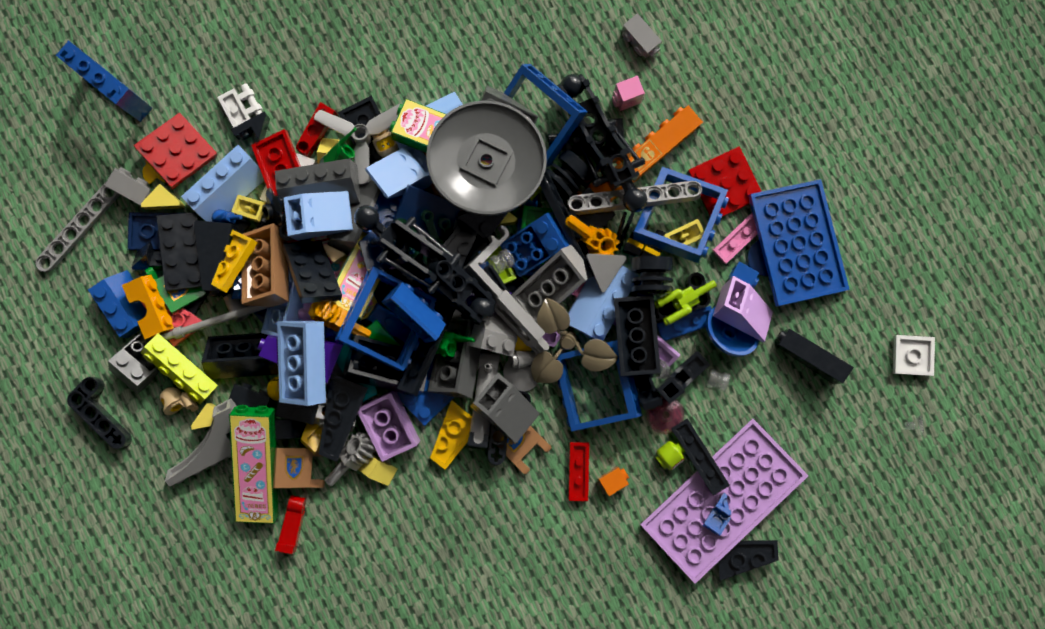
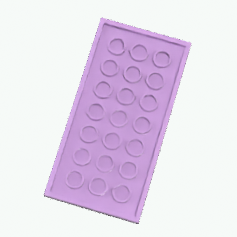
[640,419,808,584]

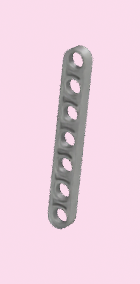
[35,169,132,272]
[568,181,702,215]

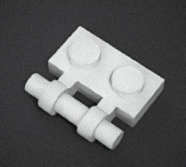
[217,84,263,128]

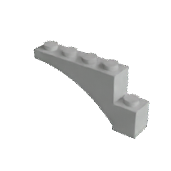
[165,398,236,487]

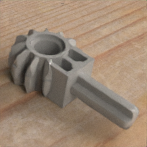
[325,432,376,486]

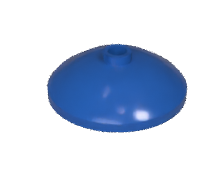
[706,306,759,357]

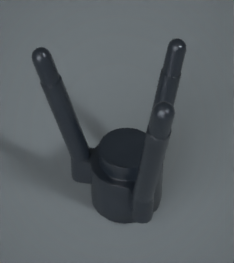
[603,212,635,251]

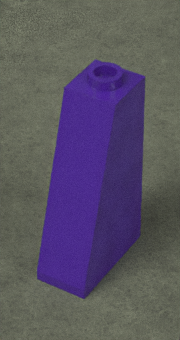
[257,335,343,383]

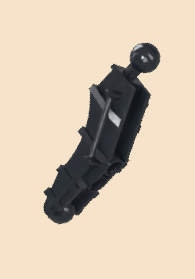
[557,74,648,213]
[354,205,496,325]

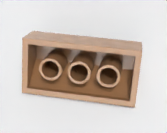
[242,223,289,307]

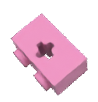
[612,76,645,111]

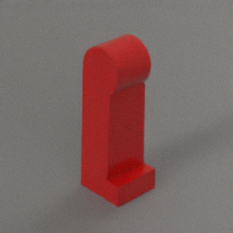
[296,102,338,157]
[275,495,306,554]

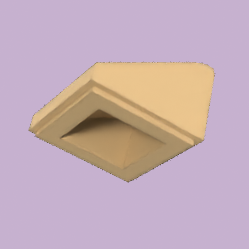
[323,244,348,264]

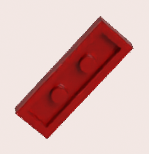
[569,442,589,501]

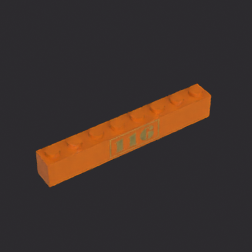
[577,105,703,202]

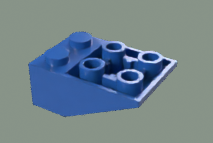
[500,212,569,277]

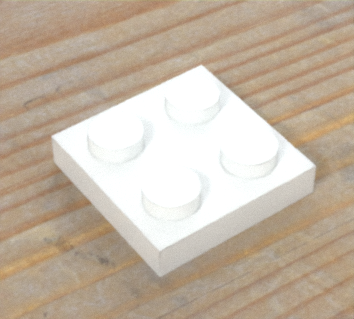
[893,335,935,376]

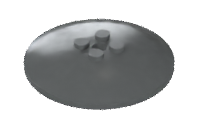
[427,101,547,216]

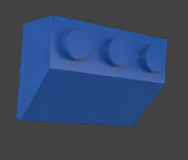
[88,270,147,339]
[382,282,446,343]

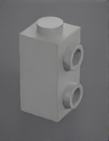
[622,13,662,58]
[105,167,150,205]

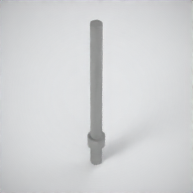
[161,306,270,340]

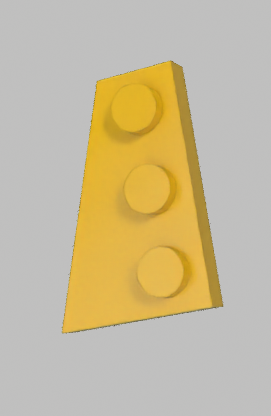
[211,230,258,293]
[430,400,472,469]

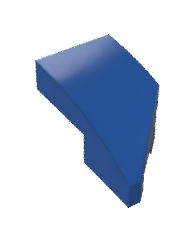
[703,493,732,536]

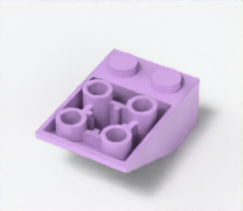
[713,276,773,343]

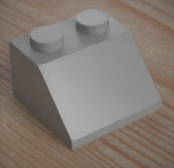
[469,312,517,357]

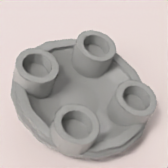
[503,359,538,391]

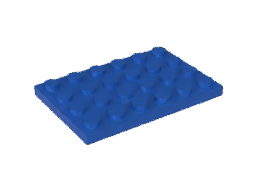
[748,179,850,307]

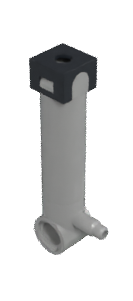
[468,352,500,450]

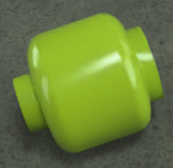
[655,441,685,470]

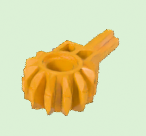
[565,215,620,255]
[308,301,371,338]

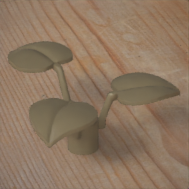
[531,298,618,383]

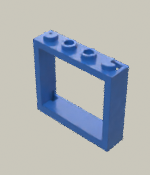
[56,40,152,122]
[504,64,588,167]
[633,167,729,264]
[335,266,437,371]
[554,340,642,431]

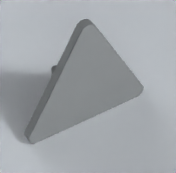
[586,254,626,292]

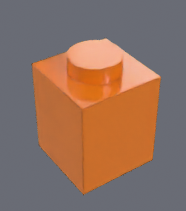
[598,466,629,496]

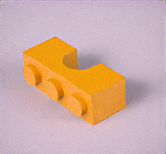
[122,275,174,339]

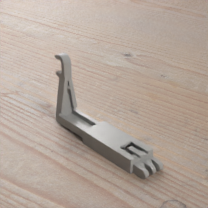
[463,225,549,354]

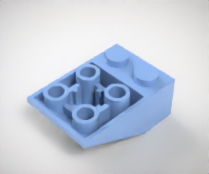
[365,146,432,199]
[284,191,353,241]

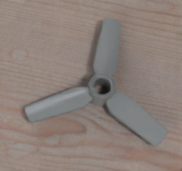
[314,104,400,185]

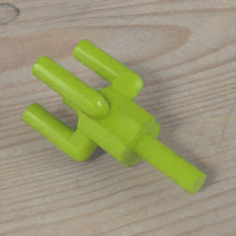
[654,280,717,326]

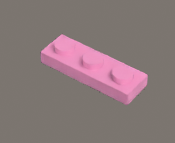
[712,213,757,264]

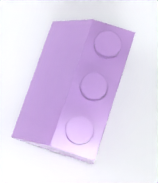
[358,391,420,462]

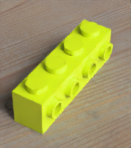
[141,334,218,404]

